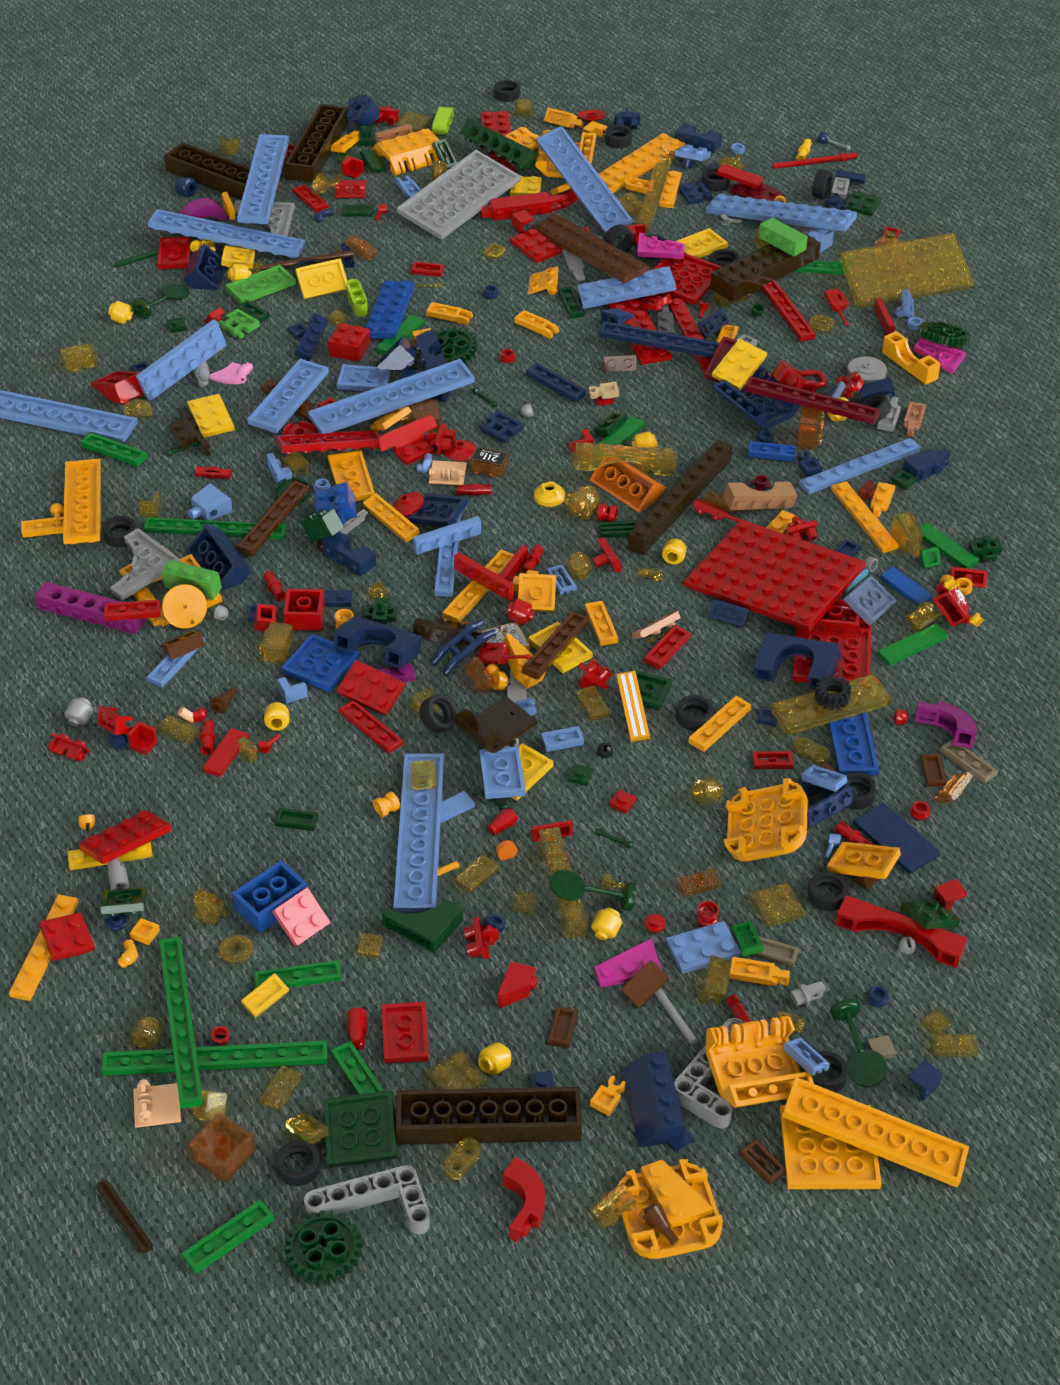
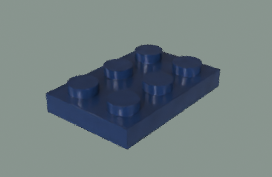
[408,493,468,527]

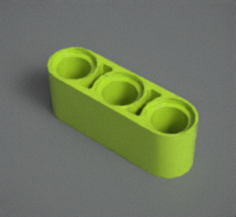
[432,107,454,136]
[346,279,368,317]

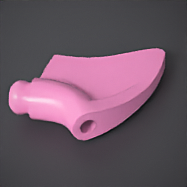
[209,362,253,384]

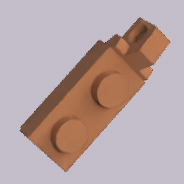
[903,402,926,438]

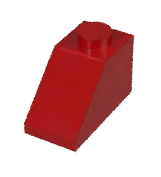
[498,962,538,1008]

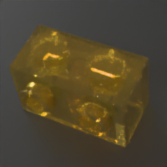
[59,343,98,373]
[259,622,294,664]

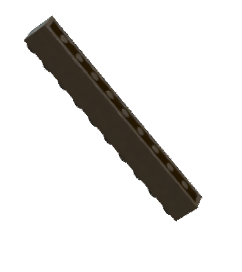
[628,440,732,555]

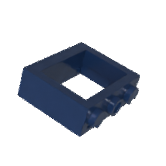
[795,778,852,828]

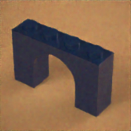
[333,615,422,669]
[753,632,841,689]

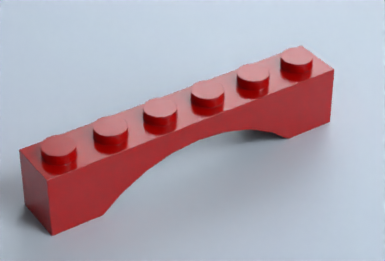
[836,895,967,968]

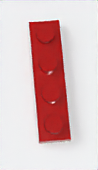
[454,552,514,601]

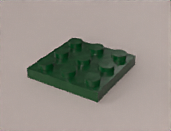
[324,1090,398,1168]

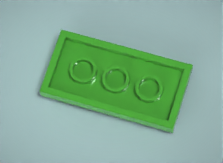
[225,265,296,304]

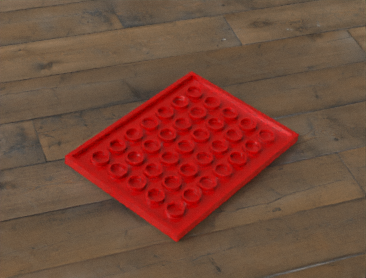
[683,519,866,632]

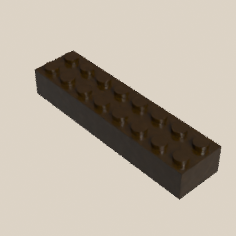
[285,104,348,183]
[164,142,277,200]
[710,229,821,302]
[396,1087,582,1145]

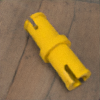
[796,139,812,160]

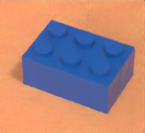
[232,860,308,933]

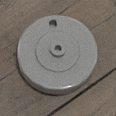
[847,356,887,385]

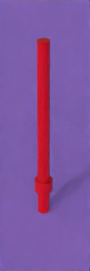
[772,152,858,169]

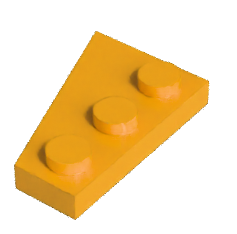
[641,1160,714,1229]

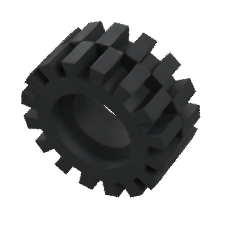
[815,674,851,710]

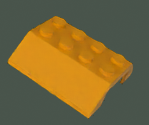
[371,128,445,176]
[535,130,597,178]
[706,1016,814,1108]

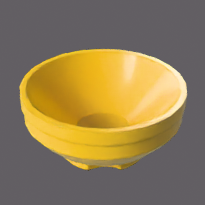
[534,481,565,507]

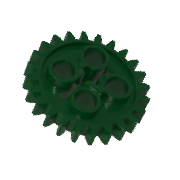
[918,321,971,347]
[434,326,477,364]
[284,1210,363,1285]

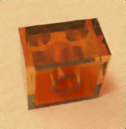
[797,406,825,450]
[188,1112,256,1183]

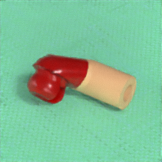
[178,707,207,723]

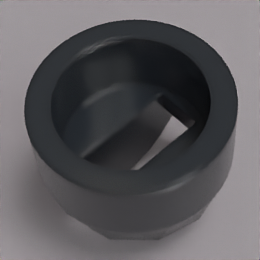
[597,742,613,758]

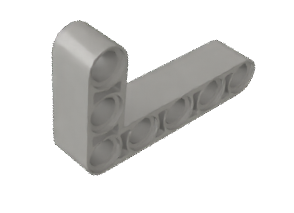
[674,1018,743,1129]
[304,1165,430,1235]

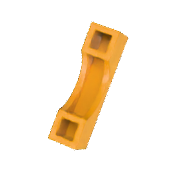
[882,331,941,385]

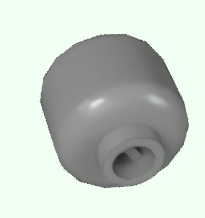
[64,697,93,727]

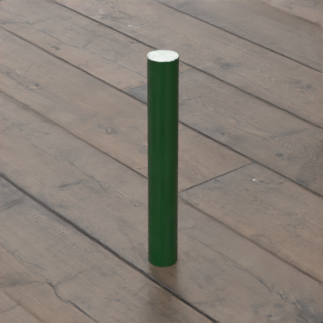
[114,249,159,268]

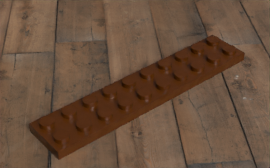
[532,214,649,283]

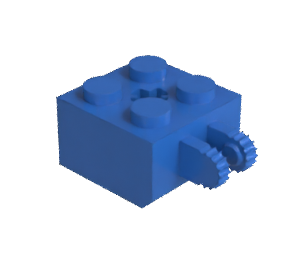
[314,482,357,525]

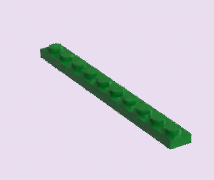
[159,936,203,1109]
[102,1040,328,1076]

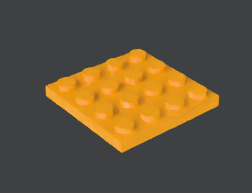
[779,1105,882,1189]

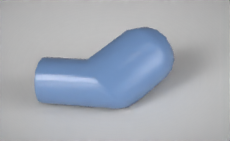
[417,453,433,473]

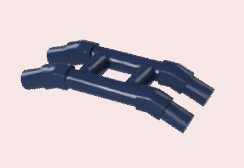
[431,619,496,676]

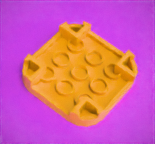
[724,778,808,862]
[616,1159,723,1259]

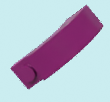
[178,198,229,221]
[914,701,977,749]

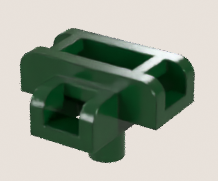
[969,535,1003,563]
[365,597,398,625]

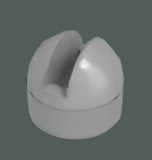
[521,403,534,417]
[864,557,878,572]
[214,605,229,621]
[898,936,916,954]

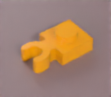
[590,1076,625,1116]

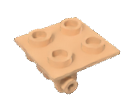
[429,460,467,485]
[133,1079,181,1128]

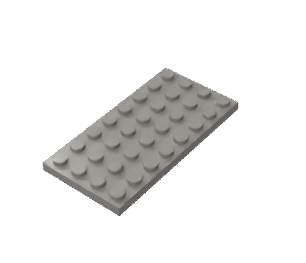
[397,150,521,240]

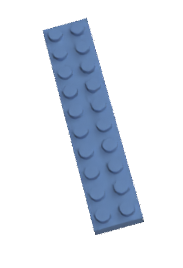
[536,126,633,234]
[237,134,289,224]
[705,194,857,232]
[148,209,305,259]
[308,359,475,434]
[0,390,138,443]
[393,753,444,913]

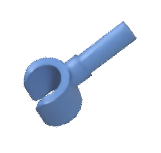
[824,834,841,859]

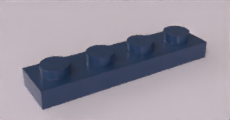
[295,313,328,361]
[526,363,586,402]

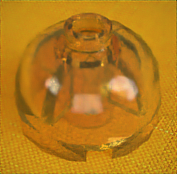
[564,486,600,519]

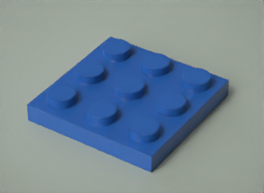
[281,634,360,692]

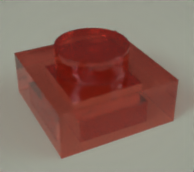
[859,479,875,502]

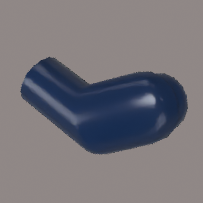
[315,208,334,222]

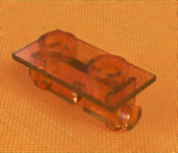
[462,657,494,693]

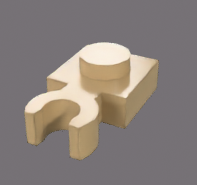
[589,382,619,399]

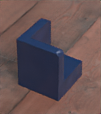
[909,1060,943,1101]

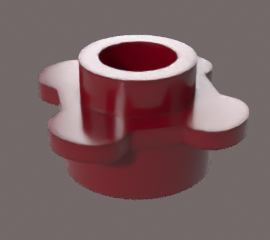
[751,475,771,491]

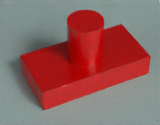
[592,537,622,573]

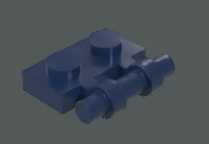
[678,180,713,205]
[479,410,524,443]

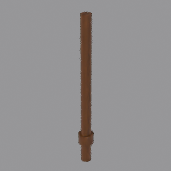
[261,250,354,271]

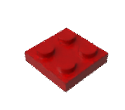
[39,912,95,961]

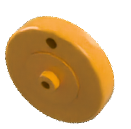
[162,584,207,629]

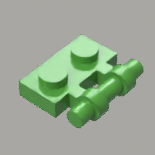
[218,309,260,339]

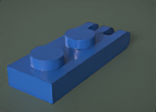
[748,441,795,461]

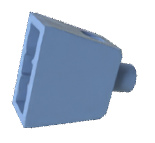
[188,483,232,520]

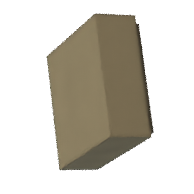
[867,1035,896,1059]

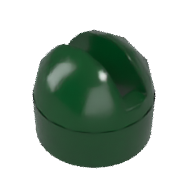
[751,303,765,317]

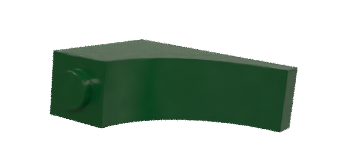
[382,899,463,953]

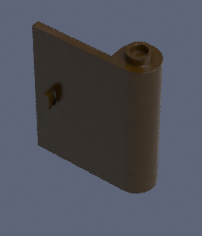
[455,695,538,753]

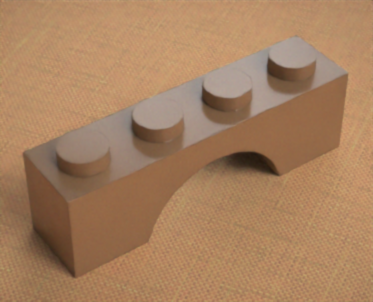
[723,482,798,510]

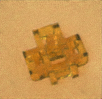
[192,889,227,925]

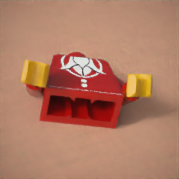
[933,576,984,627]

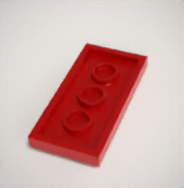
[79,810,171,865]

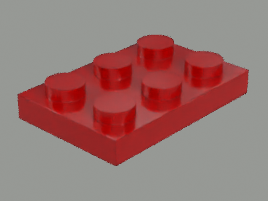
[510,228,561,263]
[158,237,191,269]
[336,660,406,716]
[382,1002,429,1064]

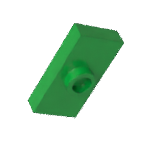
[731,921,764,957]

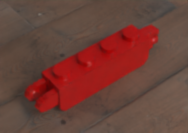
[480,192,562,221]

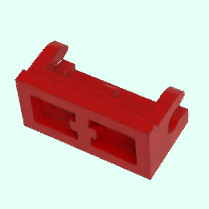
[98,705,134,735]

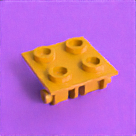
[528,266,559,295]

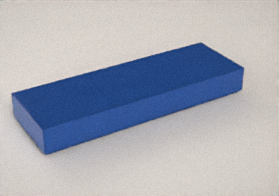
[880,567,933,608]

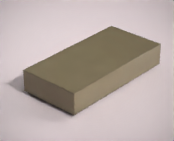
[752,936,800,968]

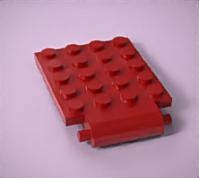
[793,599,872,688]

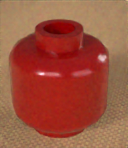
[506,598,535,625]

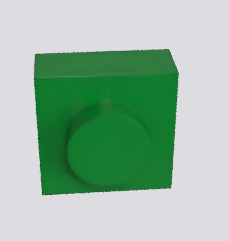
[919,547,941,568]

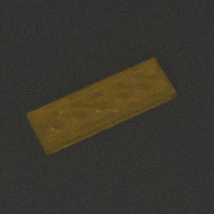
[770,674,892,735]

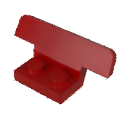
[377,415,438,465]

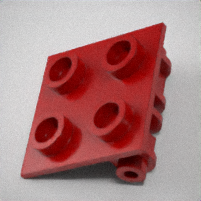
[335,180,367,198]

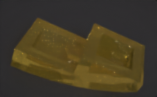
[260,1065,302,1110]

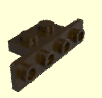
[168,407,211,456]
[413,617,485,652]

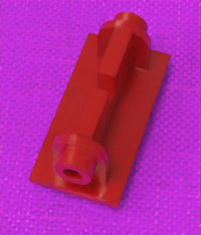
[48,733,91,761]

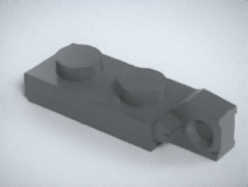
[657,304,674,334]

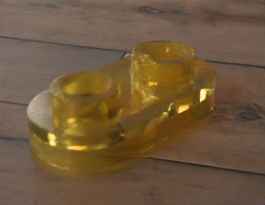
[793,737,830,764]
[444,1138,481,1180]

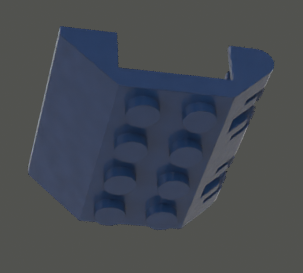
[712,366,800,429]

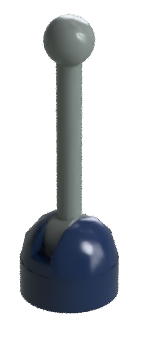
[817,131,851,151]

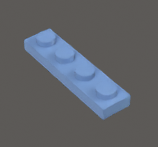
[413,516,481,555]

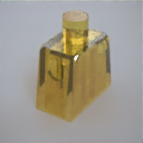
[889,511,923,556]

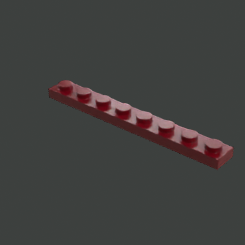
[744,376,880,424]

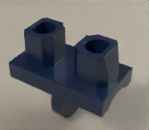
[614,108,640,129]
[697,308,729,338]

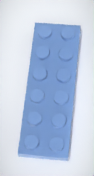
[577,266,676,309]
[136,319,227,401]
[247,359,329,433]

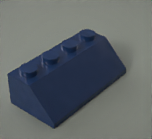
[186,523,252,592]
[621,1051,685,1147]

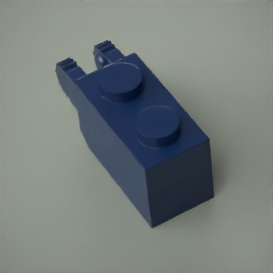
[903,449,951,482]

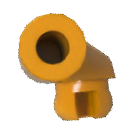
[118,939,138,968]

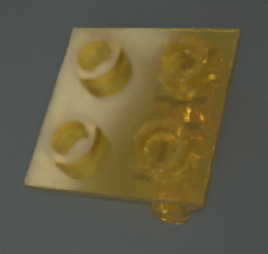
[312,172,344,195]

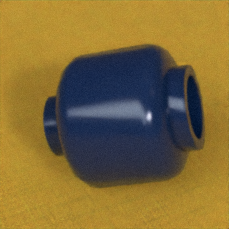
[175,176,197,197]

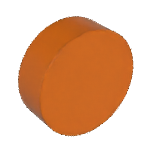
[496,840,518,860]

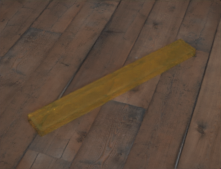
[636,154,672,233]

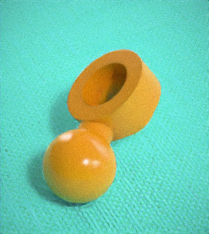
[939,574,972,596]
[485,664,508,691]

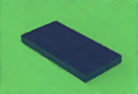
[853,803,940,875]

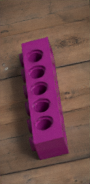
[35,582,147,634]

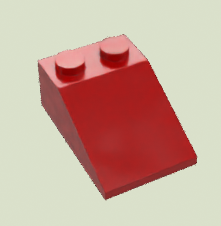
[91,371,143,405]

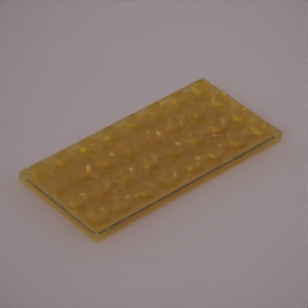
[839,233,975,308]

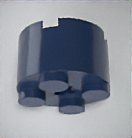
[346,95,380,127]

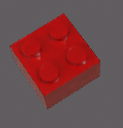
[328,323,371,362]
[284,589,325,631]

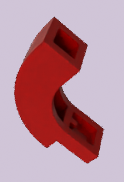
[771,360,807,389]
[502,1157,545,1243]

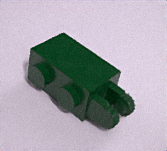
[299,509,344,542]

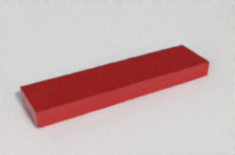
[339,700,404,754]

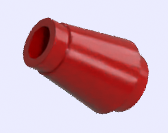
[487,808,518,835]

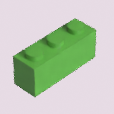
[759,217,808,256]
[161,560,222,600]

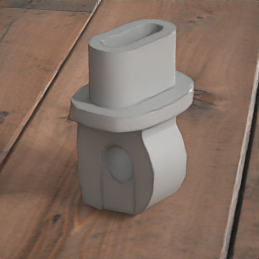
[790,982,826,1006]

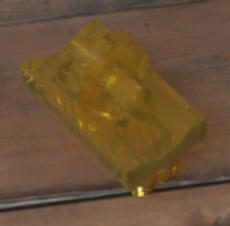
[719,154,745,170]
[432,160,447,181]
[906,601,943,632]
[590,1182,637,1228]

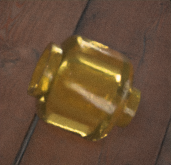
[567,552,593,580]
[692,777,723,805]
[131,1016,163,1049]

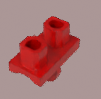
[374,106,399,125]
[426,424,456,455]
[786,516,818,542]
[578,659,613,690]
[463,917,499,959]

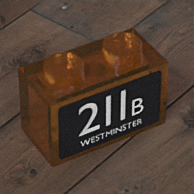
[470,446,509,478]

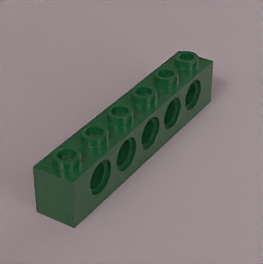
[460,118,539,170]

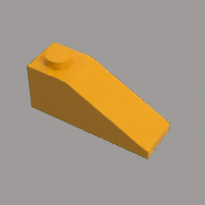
[503,633,546,689]

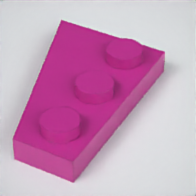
[637,232,685,259]
[914,337,966,374]
[595,939,662,988]

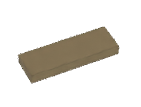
[940,739,998,784]

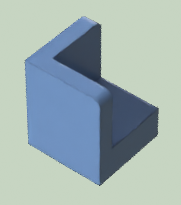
[278,677,308,704]

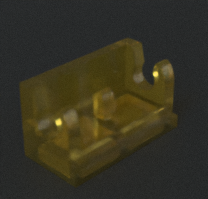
[698,955,732,1005]

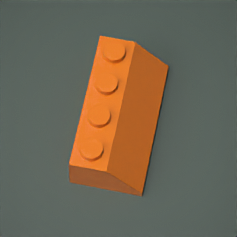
[589,451,666,513]

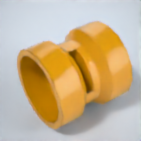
[335,609,353,630]
[373,791,400,818]

